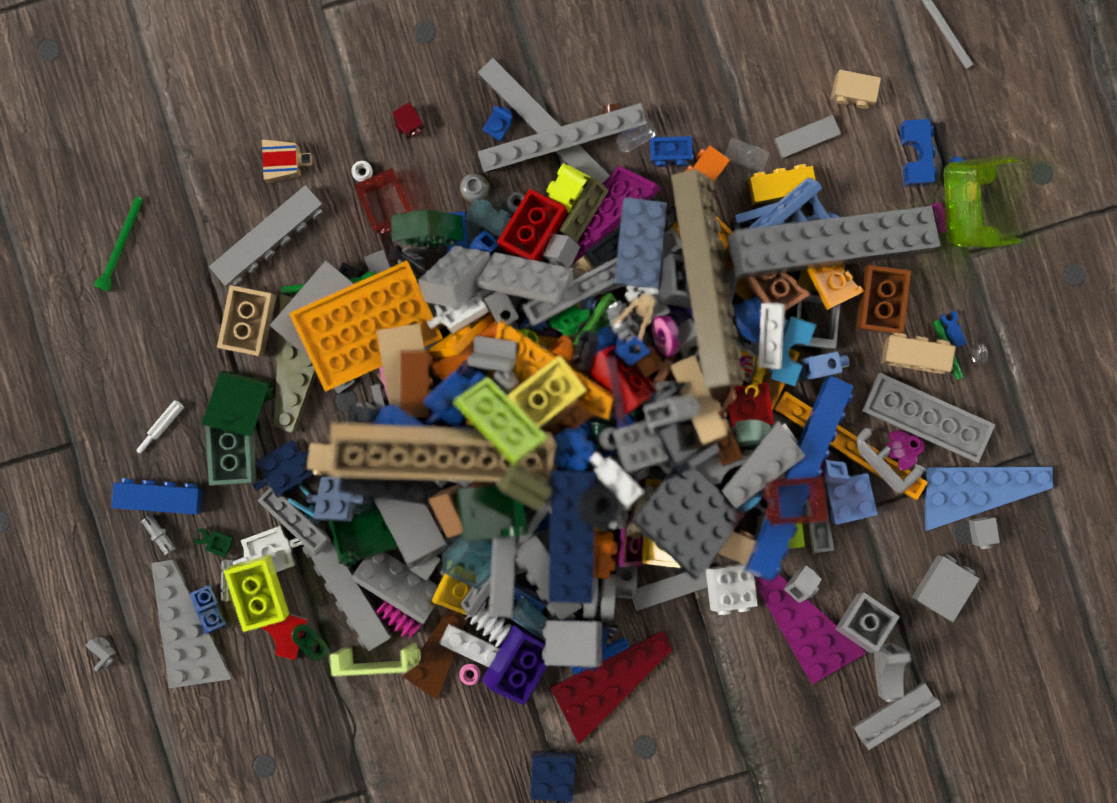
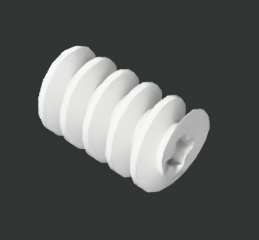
[465,601,511,647]

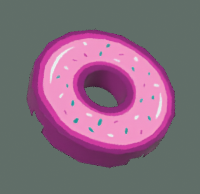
[651,315,680,358]

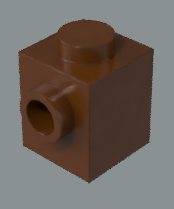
[634,343,664,378]

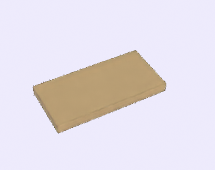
[377,323,431,410]

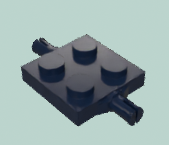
[252,440,314,498]

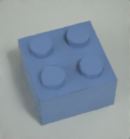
[823,473,878,525]

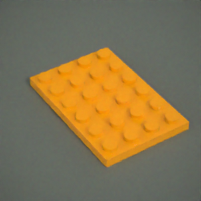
[289,261,443,392]

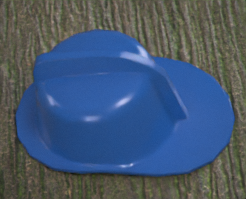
[733,296,761,343]

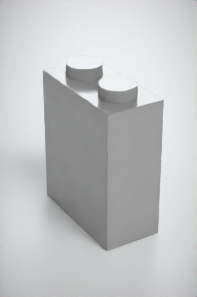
[912,554,979,622]
[543,621,602,666]

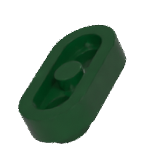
[291,624,328,660]

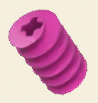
[376,601,422,639]

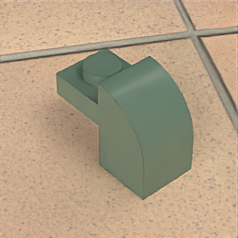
[730,420,771,449]

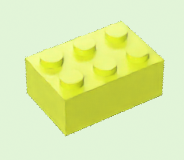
[224,554,289,632]

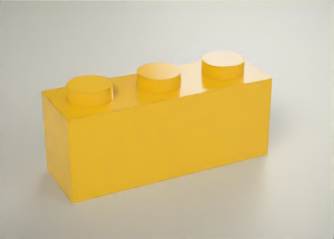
[748,164,816,206]

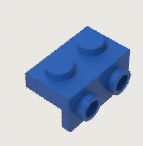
[649,136,694,167]

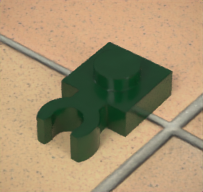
[193,528,234,558]

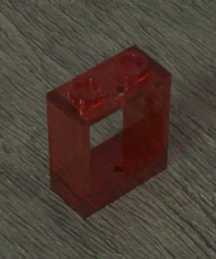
[354,168,412,235]
[764,477,828,526]

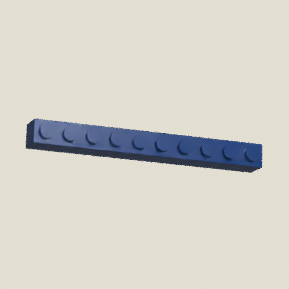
[744,375,853,581]

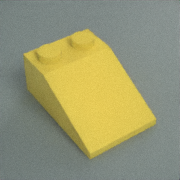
[506,355,586,428]

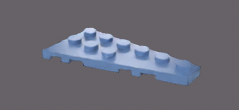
[924,467,1053,531]

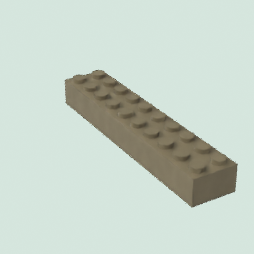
[671,169,745,390]

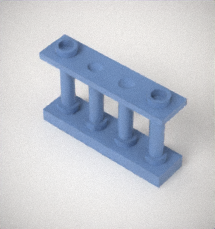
[747,177,840,229]

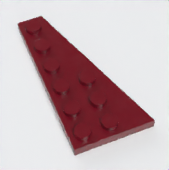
[550,630,673,744]

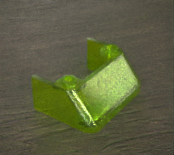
[944,155,1021,247]

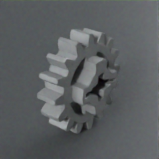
[607,301,644,346]

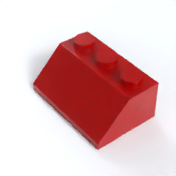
[588,343,656,417]

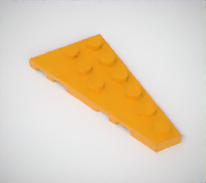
[488,320,615,419]

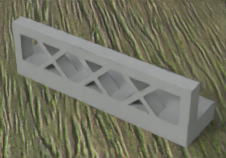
[852,682,941,750]

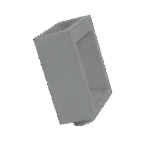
[793,291,840,350]

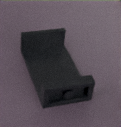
[643,382,720,474]

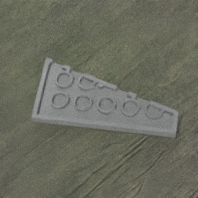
[151,559,233,688]

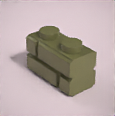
[498,464,552,511]

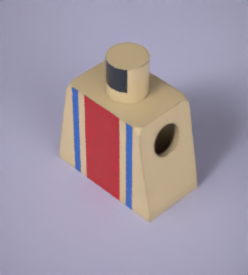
[262,140,312,183]

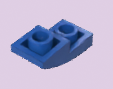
[190,585,226,635]

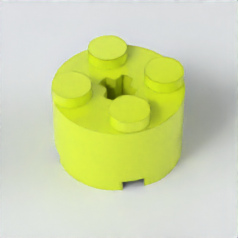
[547,163,591,213]

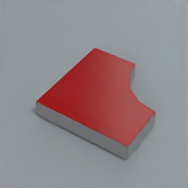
[261,613,308,660]

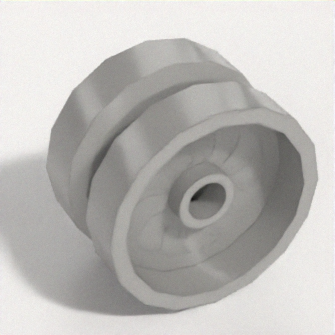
[581,573,616,621]

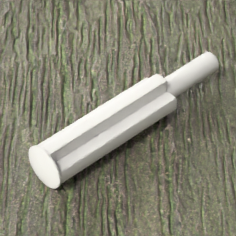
[137,400,185,453]

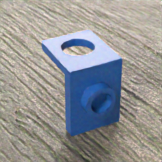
[616,336,650,366]

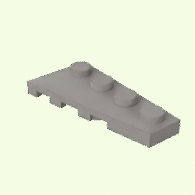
[722,421,805,508]

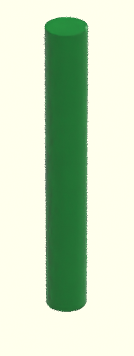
[933,319,964,380]

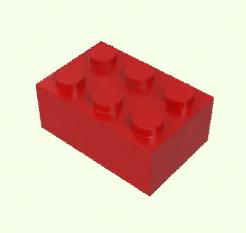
[497,188,568,262]

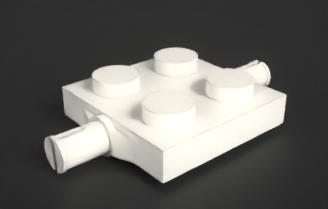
[427,288,493,334]
[233,525,303,572]

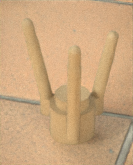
[615,294,656,350]

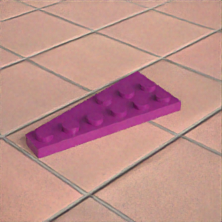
[544,165,661,265]
[754,575,867,684]

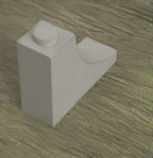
[874,643,910,702]

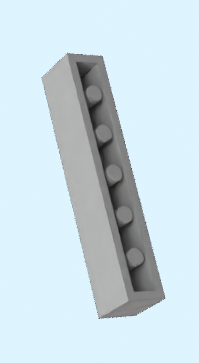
[209,185,325,287]
[302,528,393,651]

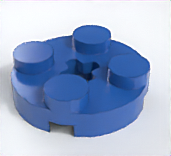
[553,428,594,471]

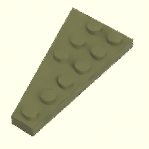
[274,293,317,433]

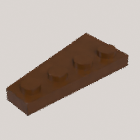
[403,608,467,700]

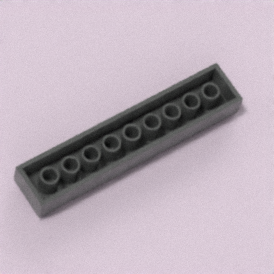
[727,206,941,279]

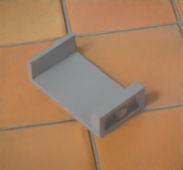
[374,497,447,569]

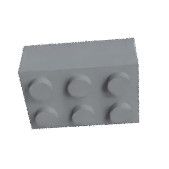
[418,246,491,309]

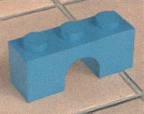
[768,316,816,386]

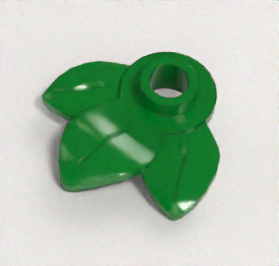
[548,304,590,336]

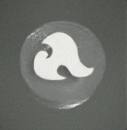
[971,343,988,365]

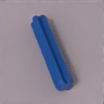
[571,638,629,675]

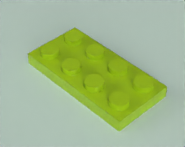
[454,377,547,465]

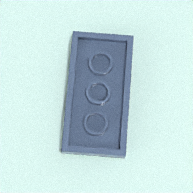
[614,197,667,289]

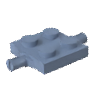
[307,477,368,521]

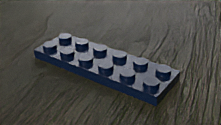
[549,470,596,604]

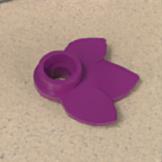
[886,430,925,471]

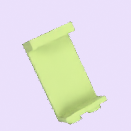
[330,643,421,676]

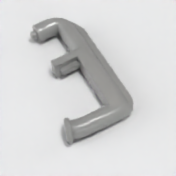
[857,428,926,493]

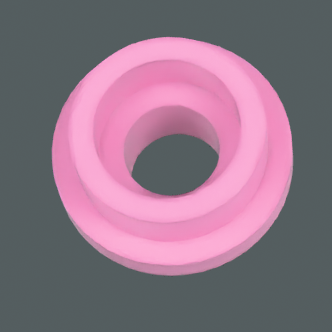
[459,664,481,685]

